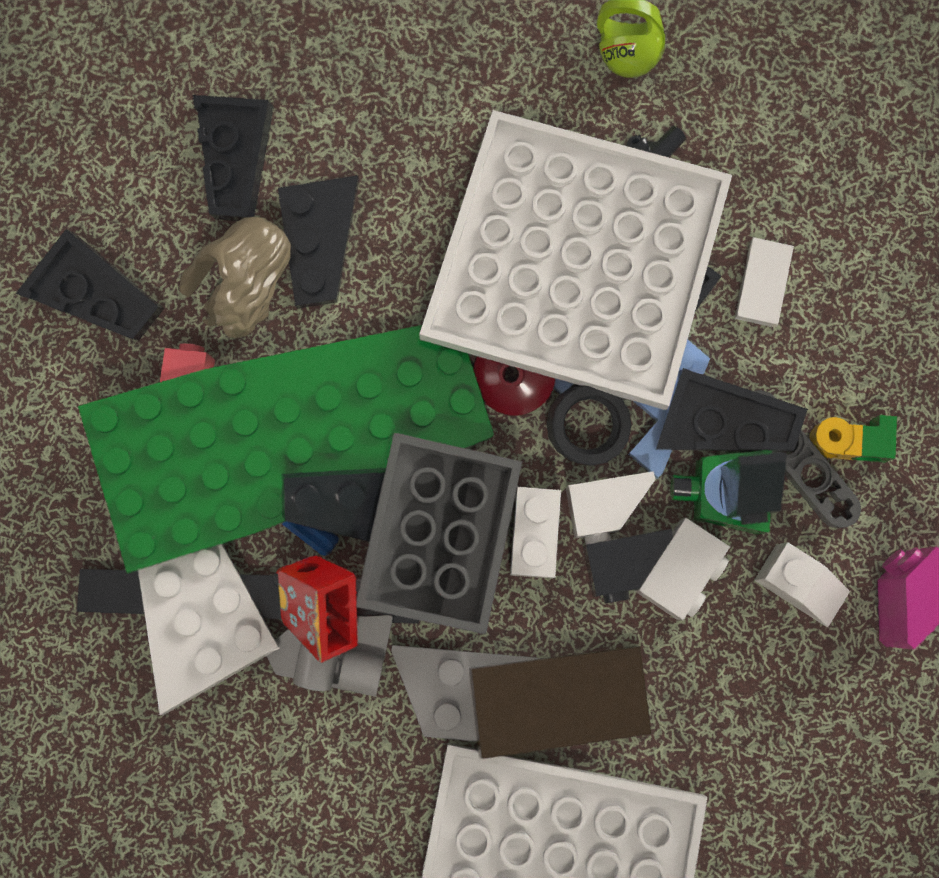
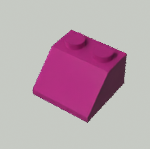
[878,546,939,650]

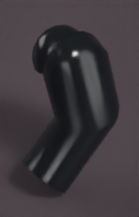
[626,126,686,158]

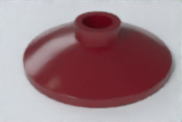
[473,356,556,416]

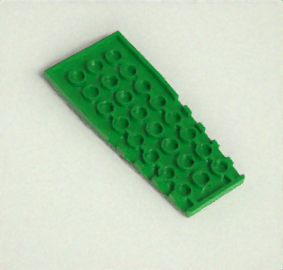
[78,325,494,574]

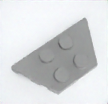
[391,645,541,741]

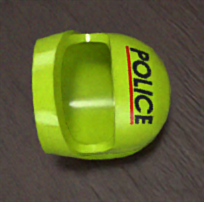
[597,0,665,78]

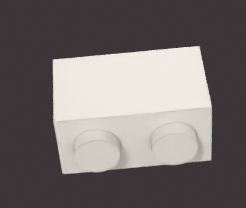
[510,487,561,579]
[634,518,730,620]

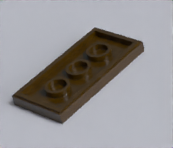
[469,646,651,759]

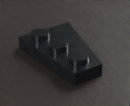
[192,95,274,221]
[278,175,359,309]
[16,229,164,341]
[655,368,808,451]
[281,468,386,542]

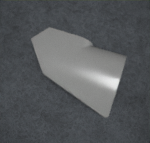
[267,614,393,697]

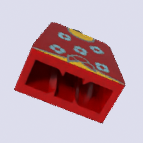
[273,556,358,663]

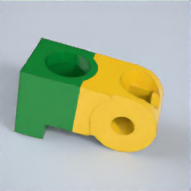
[809,415,897,463]

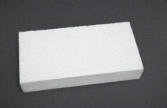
[735,237,794,327]

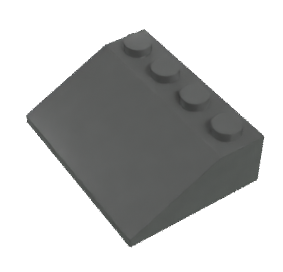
[356,433,522,634]

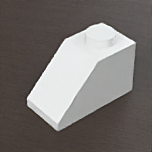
[566,471,655,545]
[755,542,850,627]

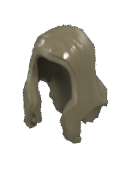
[178,217,291,339]

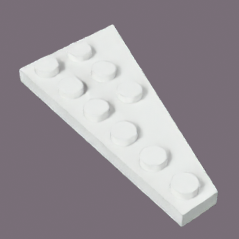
[138,545,279,715]

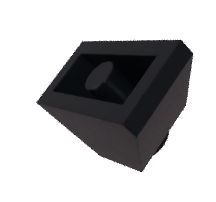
[721,452,786,525]
[583,529,673,604]

